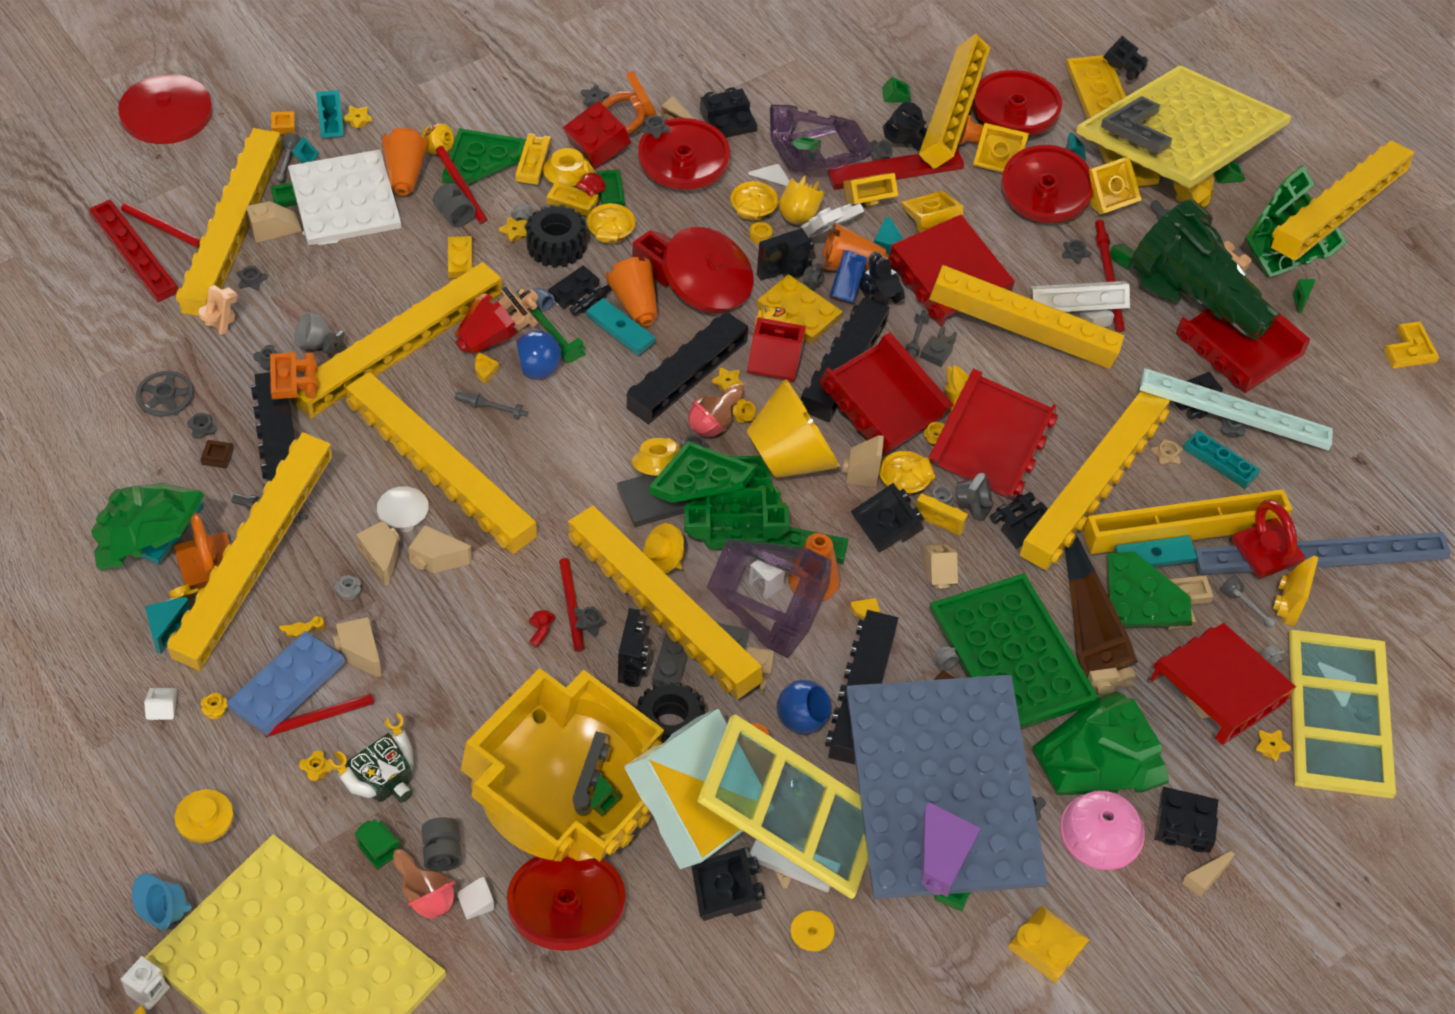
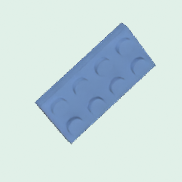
[226,631,346,736]

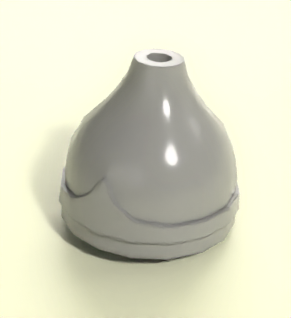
[295,312,335,350]

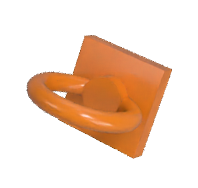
[602,71,658,135]
[173,512,230,590]

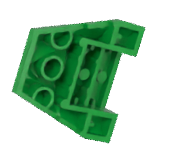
[1245,166,1347,277]
[684,456,790,549]
[91,483,205,571]
[1032,691,1169,795]

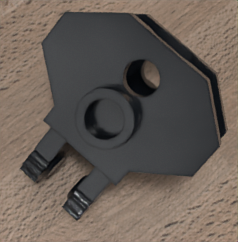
[883,102,928,151]
[860,251,905,306]

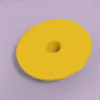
[790,910,835,952]

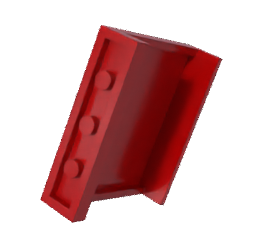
[888,214,1015,327]
[1176,309,1310,394]
[819,332,954,457]
[929,368,1059,501]
[1150,623,1296,746]

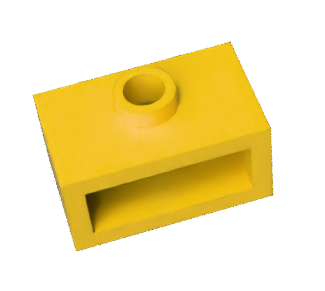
[843,173,898,206]

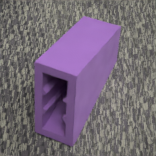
[921,802,981,897]

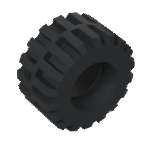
[526,205,586,268]
[636,681,706,743]

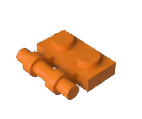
[270,352,318,399]

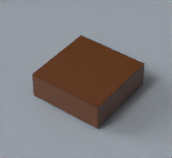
[200,440,234,469]

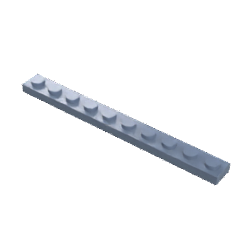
[1194,532,1451,575]

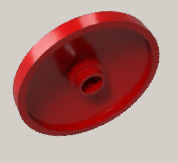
[972,70,1062,135]
[118,74,212,144]
[638,118,730,189]
[1001,145,1093,223]
[662,227,754,314]
[507,856,626,951]

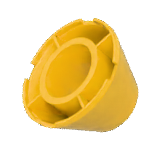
[746,379,840,479]

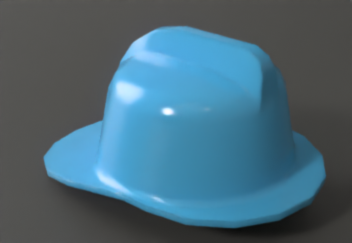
[132,873,192,930]

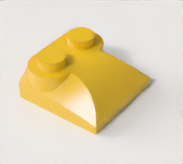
[973,123,1029,173]
[1089,157,1141,214]
[901,190,964,232]
[1272,556,1319,627]
[1008,905,1090,983]

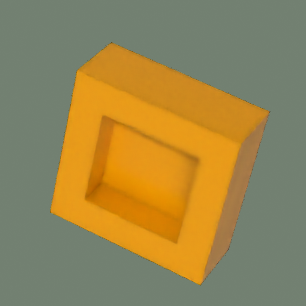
[271,111,295,134]

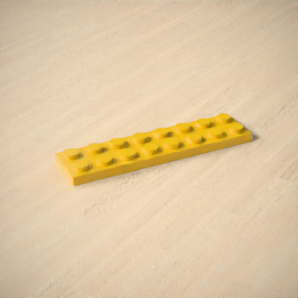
[1066,55,1160,186]

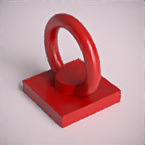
[1231,500,1306,579]

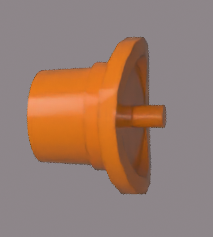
[958,114,983,145]

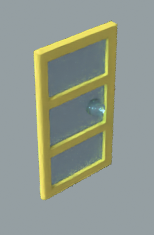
[1288,630,1396,799]
[697,714,868,899]

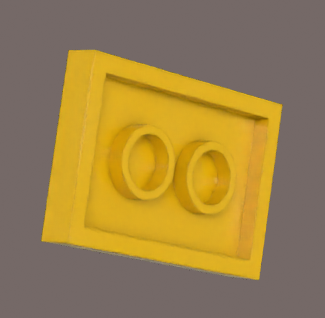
[757,274,843,344]

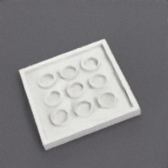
[288,149,401,246]

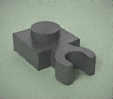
[920,327,957,367]

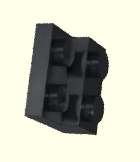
[700,87,757,138]
[757,228,814,281]
[851,483,925,553]
[618,608,649,687]
[1154,786,1219,853]
[691,848,766,921]

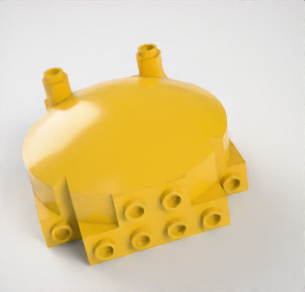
[460,668,664,862]

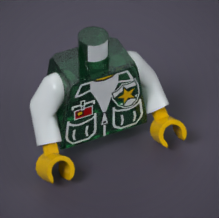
[326,713,414,803]

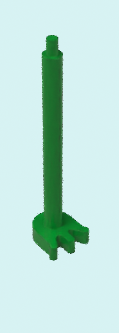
[517,290,586,363]

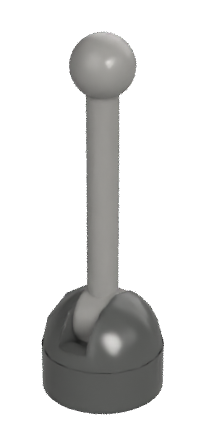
[276,133,301,182]
[1220,575,1275,627]

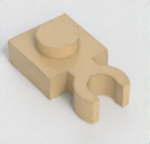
[747,647,774,695]
[1088,667,1136,695]

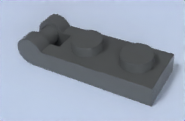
[572,731,611,816]

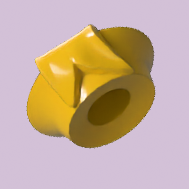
[543,148,594,187]
[730,181,779,221]
[586,203,636,244]
[632,438,681,476]
[879,451,935,495]

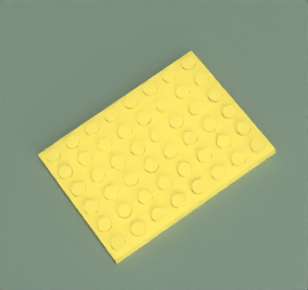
[1076,65,1291,188]
[144,834,446,1014]

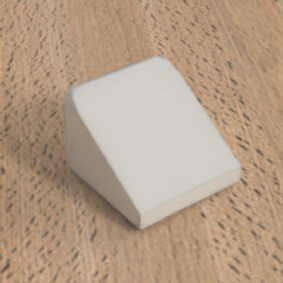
[1080,309,1114,327]
[144,688,178,720]
[457,877,494,920]

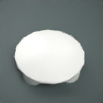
[377,486,429,532]

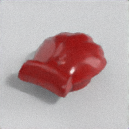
[576,173,606,197]

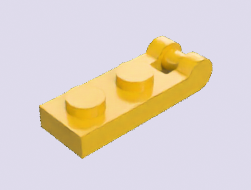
[515,133,552,185]

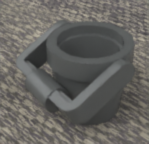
[956,473,994,521]

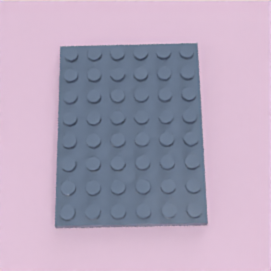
[846,675,1047,900]

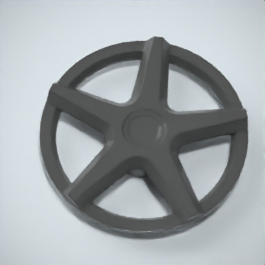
[136,371,194,416]

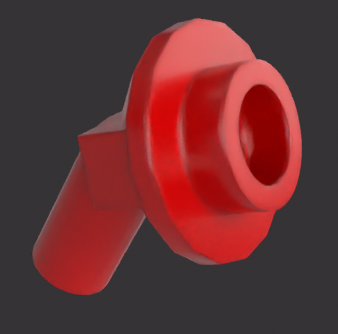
[529,610,556,648]

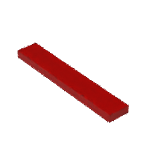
[827,148,964,190]
[89,199,179,303]

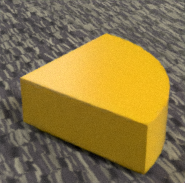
[475,352,500,384]
[850,598,881,620]

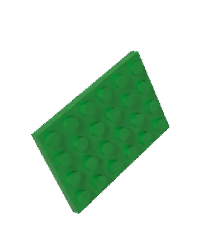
[929,573,1099,729]

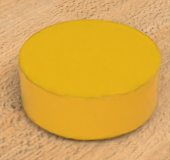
[749,222,773,244]

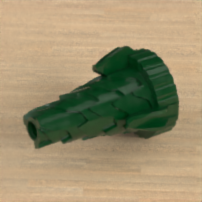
[1132,199,1280,340]

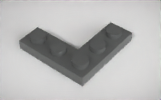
[1101,96,1172,154]
[652,622,750,686]

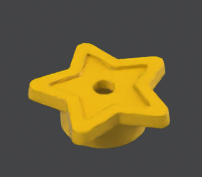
[343,106,372,128]
[499,217,527,241]
[711,367,743,392]
[167,584,199,601]
[1255,730,1291,761]

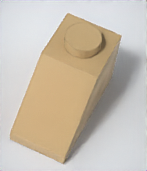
[246,201,302,243]
[842,435,884,487]
[356,520,400,586]
[408,525,472,573]
[921,543,958,588]
[333,617,382,677]

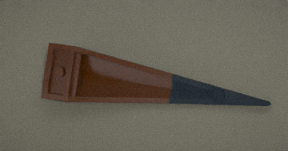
[1064,533,1138,678]

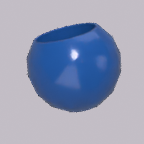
[516,330,561,379]
[776,680,831,735]

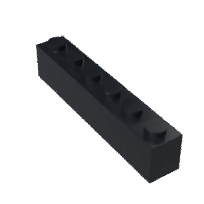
[801,297,890,423]
[626,311,748,425]
[251,372,304,505]
[825,610,899,765]

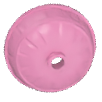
[1060,791,1145,870]

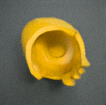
[779,176,824,225]

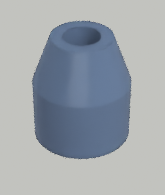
[531,288,555,312]

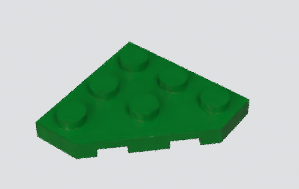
[442,128,526,185]
[649,441,755,503]
[1108,552,1192,629]

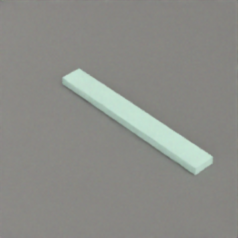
[1139,368,1333,451]

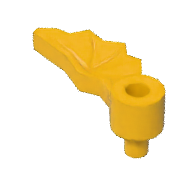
[279,616,326,638]

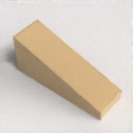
[661,96,694,119]
[1182,851,1235,897]

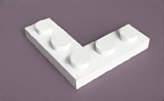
[800,203,864,238]

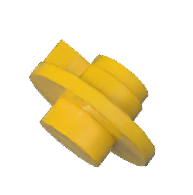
[643,523,684,574]
[174,789,234,843]

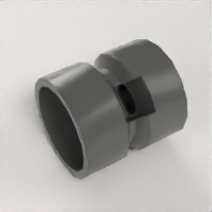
[433,183,476,228]
[422,817,462,872]

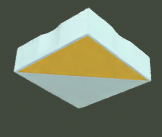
[624,709,773,869]

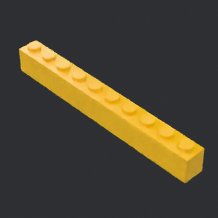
[176,128,282,316]
[1271,140,1415,261]
[291,262,502,419]
[346,372,537,554]
[1019,391,1171,571]
[167,432,333,672]
[568,505,763,700]

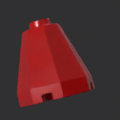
[455,294,518,354]

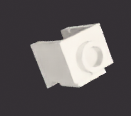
[749,553,786,600]
[120,956,170,1011]

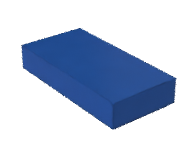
[829,250,868,303]

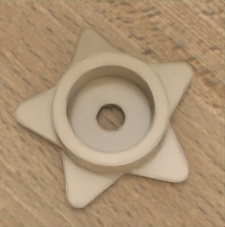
[1151,439,1183,466]

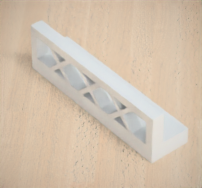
[1030,281,1130,312]

